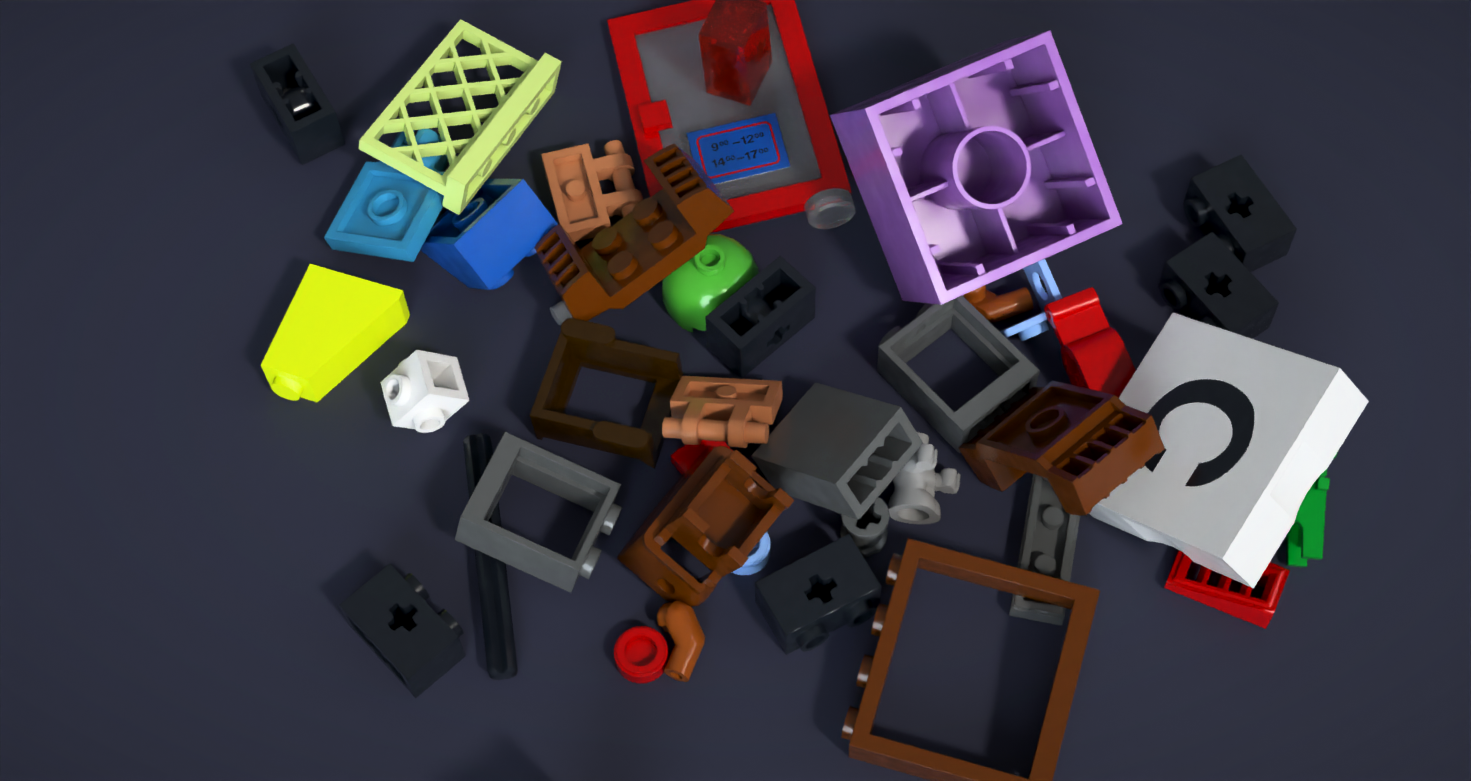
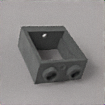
[877,296,1040,454]
[455,432,623,593]

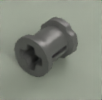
[840,497,890,558]

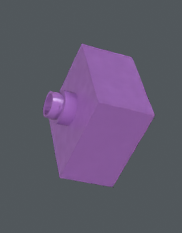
[830,30,1123,305]

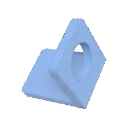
[1000,259,1062,341]

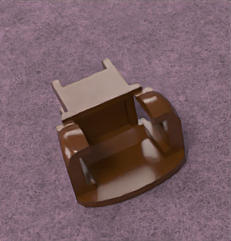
[617,445,794,607]

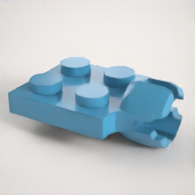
[324,129,449,262]

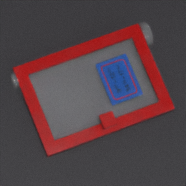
[607,0,856,233]

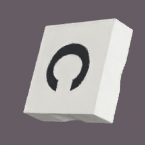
[1089,313,1369,588]

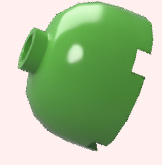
[662,234,760,332]

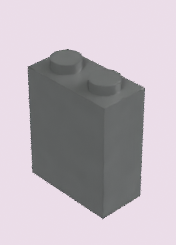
[751,382,923,520]

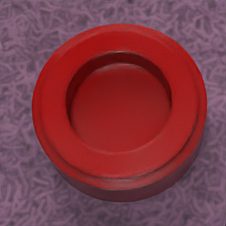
[614,626,669,684]

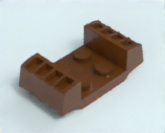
[534,143,734,321]
[958,380,1165,516]

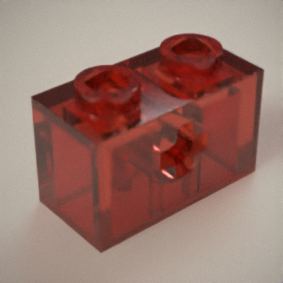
[698,0,772,106]

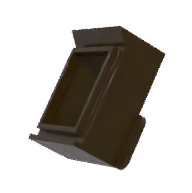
[530,318,683,469]

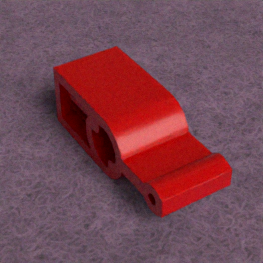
[1044,287,1136,398]

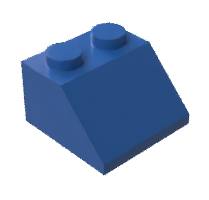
[420,179,558,290]

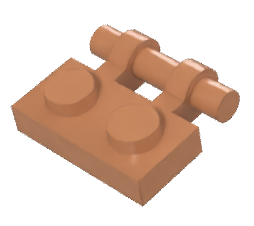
[541,140,643,242]
[662,376,783,448]

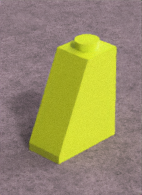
[261,264,410,402]

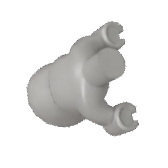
[888,432,961,524]

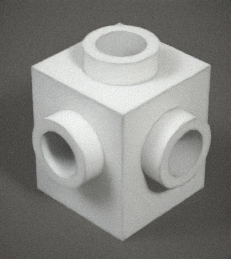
[380,350,469,433]

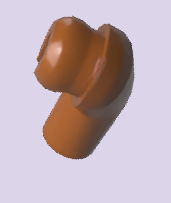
[962,285,1034,323]
[656,600,705,682]

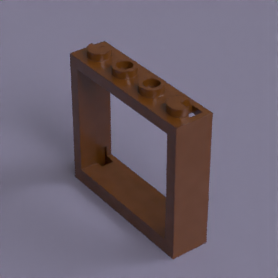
[841,538,1100,781]

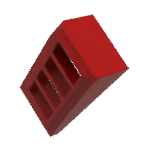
[1164,550,1290,629]

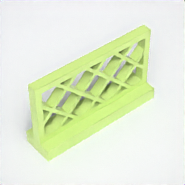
[358,19,562,215]

